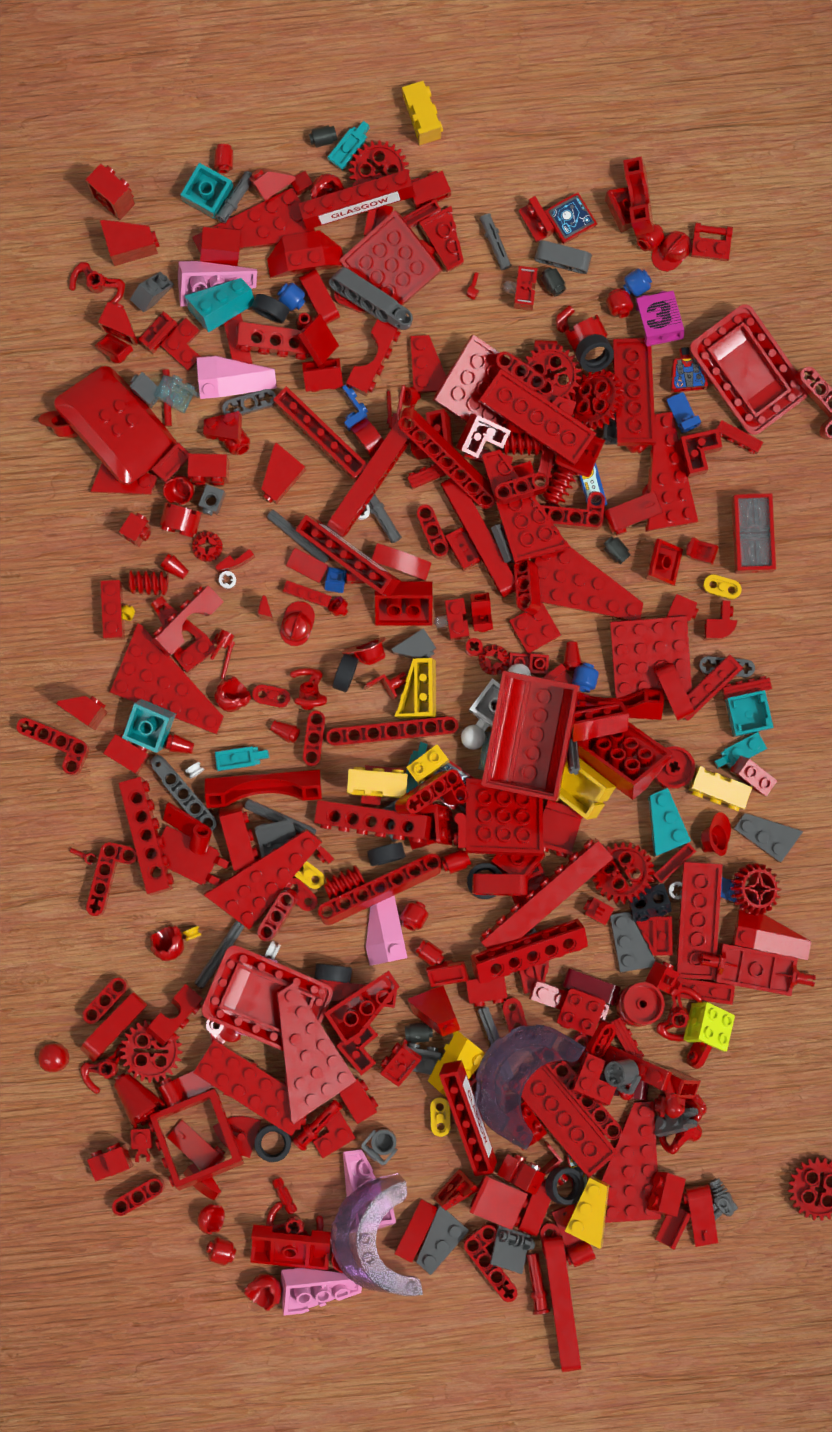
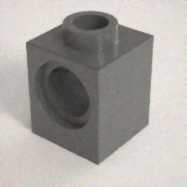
[198,484,226,516]

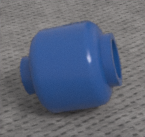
[623,268,652,297]
[277,283,305,311]
[572,663,599,693]

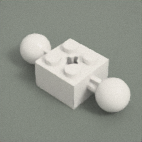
[461,664,531,749]

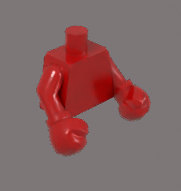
[655,1069,707,1119]

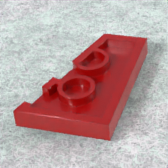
[418,206,464,272]
[410,335,446,393]
[90,463,158,495]

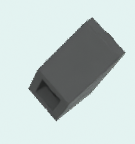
[130,272,174,312]
[130,372,163,408]

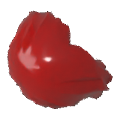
[310,173,344,199]
[214,676,252,712]
[150,925,184,961]
[244,1274,282,1311]

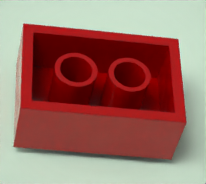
[85,163,135,220]

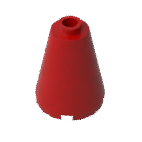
[114,1073,165,1129]

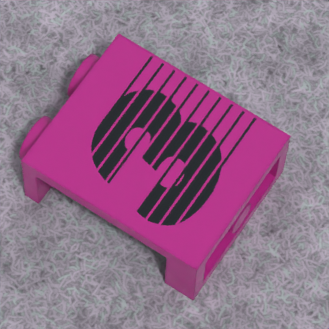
[636,291,684,347]

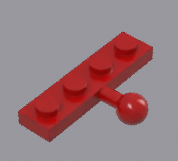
[602,1044,673,1100]

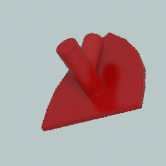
[213,1116,261,1158]

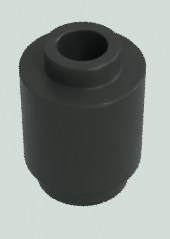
[309,125,337,148]
[540,267,567,297]
[603,537,631,565]
[405,1023,433,1043]

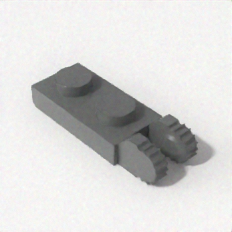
[655,1108,698,1137]

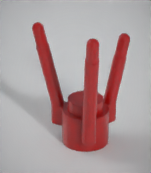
[386,385,415,429]
[210,629,235,680]

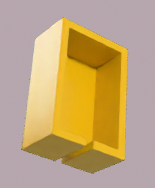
[559,757,616,820]

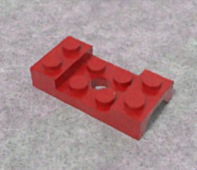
[250,1224,331,1270]

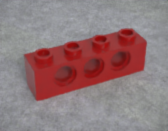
[234,322,311,360]

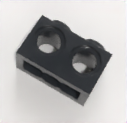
[627,883,671,922]

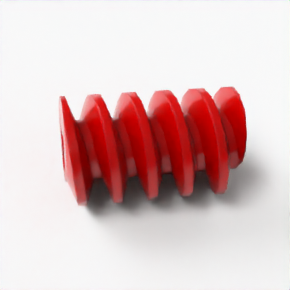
[504,432,543,456]
[542,466,579,507]
[129,570,169,596]
[323,865,365,900]

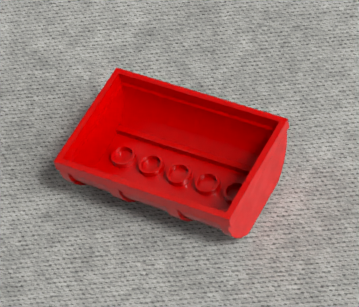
[481,671,580,801]

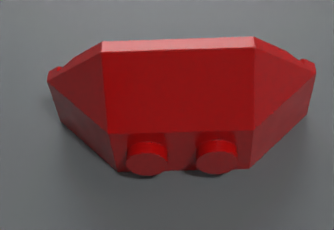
[267,230,344,279]

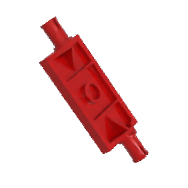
[700,944,816,996]

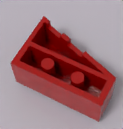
[570,701,629,742]

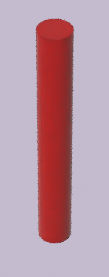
[162,369,172,427]

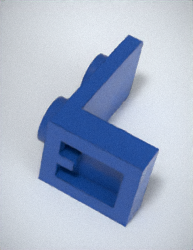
[342,385,368,431]
[667,392,701,434]

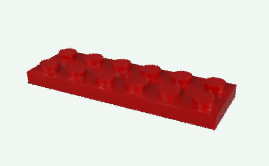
[613,338,656,446]
[479,369,596,466]
[676,861,723,980]
[193,1039,304,1136]
[513,1062,618,1178]

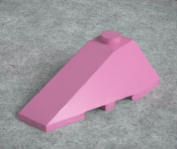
[178,261,257,306]
[197,356,277,399]
[366,886,407,966]
[343,1150,396,1234]
[280,1268,363,1315]

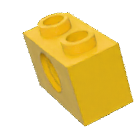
[406,745,450,784]

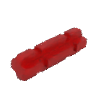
[272,1177,297,1215]

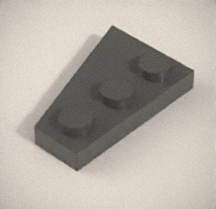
[733,813,803,863]
[610,912,656,972]
[416,1205,469,1275]

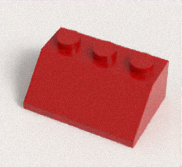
[375,581,433,626]
[56,696,108,730]

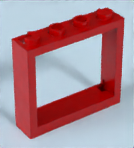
[149,1088,245,1191]

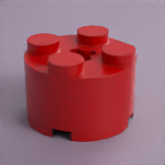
[564,315,608,353]
[159,502,202,538]

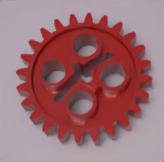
[349,140,410,187]
[520,344,581,401]
[569,369,625,430]
[593,842,655,904]
[119,1019,183,1083]
[787,1157,832,1221]

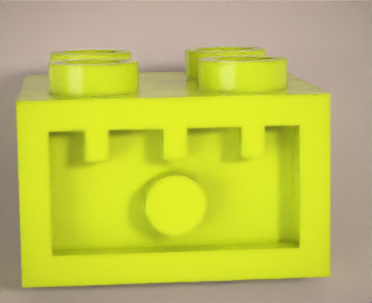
[683,1002,735,1052]

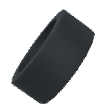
[251,294,290,324]
[575,334,614,372]
[332,654,359,693]
[367,842,406,866]
[467,863,502,899]
[314,963,352,983]
[254,1124,291,1162]
[545,1167,585,1205]

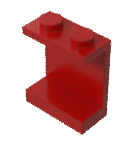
[543,800,583,858]

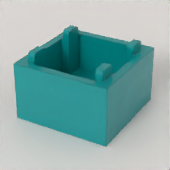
[725,690,774,737]

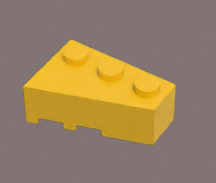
[395,658,436,719]
[347,767,407,798]
[428,1031,488,1097]
[565,1176,609,1249]

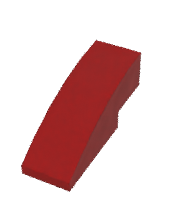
[372,543,432,581]
[394,1199,438,1263]

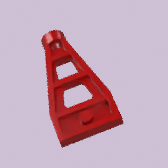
[151,596,216,673]

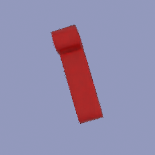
[795,367,832,440]
[541,492,605,530]
[16,718,89,776]
[395,769,469,815]
[86,842,138,916]
[80,992,148,1062]
[464,1223,518,1302]

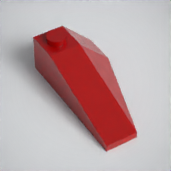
[732,909,811,960]
[324,970,400,1046]

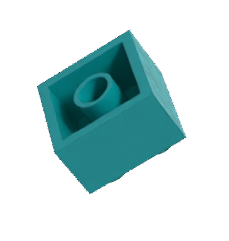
[180,163,234,219]
[122,699,176,753]

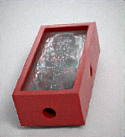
[731,493,776,574]

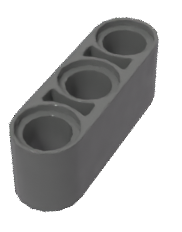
[534,240,592,274]

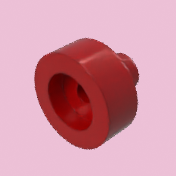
[403,387,421,406]
[328,596,348,616]

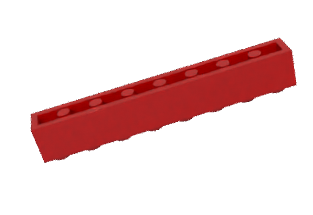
[479,838,613,949]

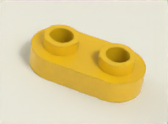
[703,575,742,600]
[294,861,325,889]
[430,1097,450,1137]

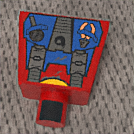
[670,347,708,393]

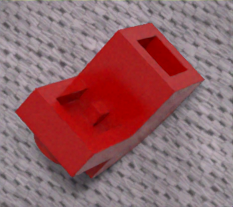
[350,418,384,458]
[470,592,493,632]
[704,600,737,640]

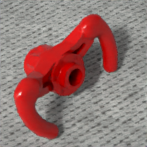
[69,262,125,304]
[290,668,327,710]
[656,986,703,1042]
[80,1044,138,1094]
[659,1099,702,1155]
[266,1202,324,1236]

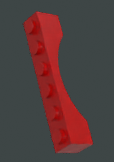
[577,689,664,720]
[205,770,322,808]

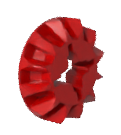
[192,531,223,562]
[479,645,509,675]

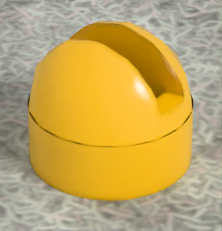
[122,604,135,621]

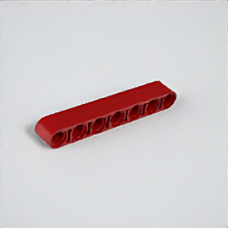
[398,407,495,509]
[327,420,411,537]
[440,478,516,598]
[326,717,458,747]
[318,853,442,925]
[527,1032,622,1140]
[543,1236,581,1373]

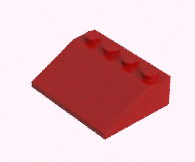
[577,722,673,800]

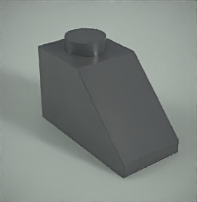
[391,628,436,659]

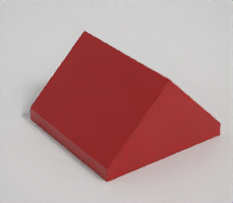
[605,187,633,233]
[200,226,241,267]
[646,538,683,586]

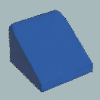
[325,567,347,593]

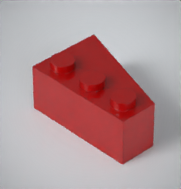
[219,801,259,871]

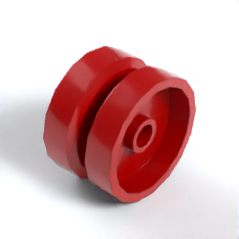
[654,746,696,790]
[616,982,665,1027]

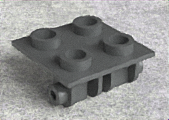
[490,1225,535,1274]

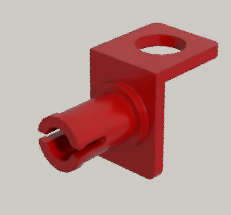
[363,672,407,700]
[540,1140,569,1186]

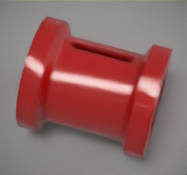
[466,638,483,657]

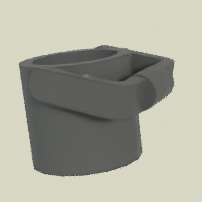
[605,1059,641,1095]
[361,1128,398,1165]

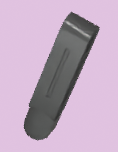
[329,267,413,330]
[151,755,218,832]

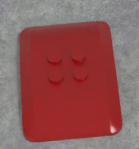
[690,304,808,435]
[54,366,177,485]
[201,945,333,1051]

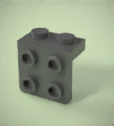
[255,819,296,858]

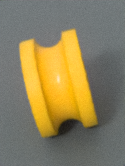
[182,926,202,941]

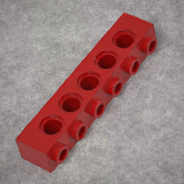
[119,777,174,896]
[314,800,433,843]
[470,918,588,984]

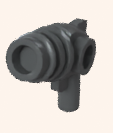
[709,1178,738,1220]

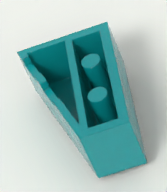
[184,278,255,333]
[648,788,691,857]

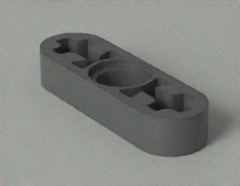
[222,389,276,416]
[699,656,755,678]

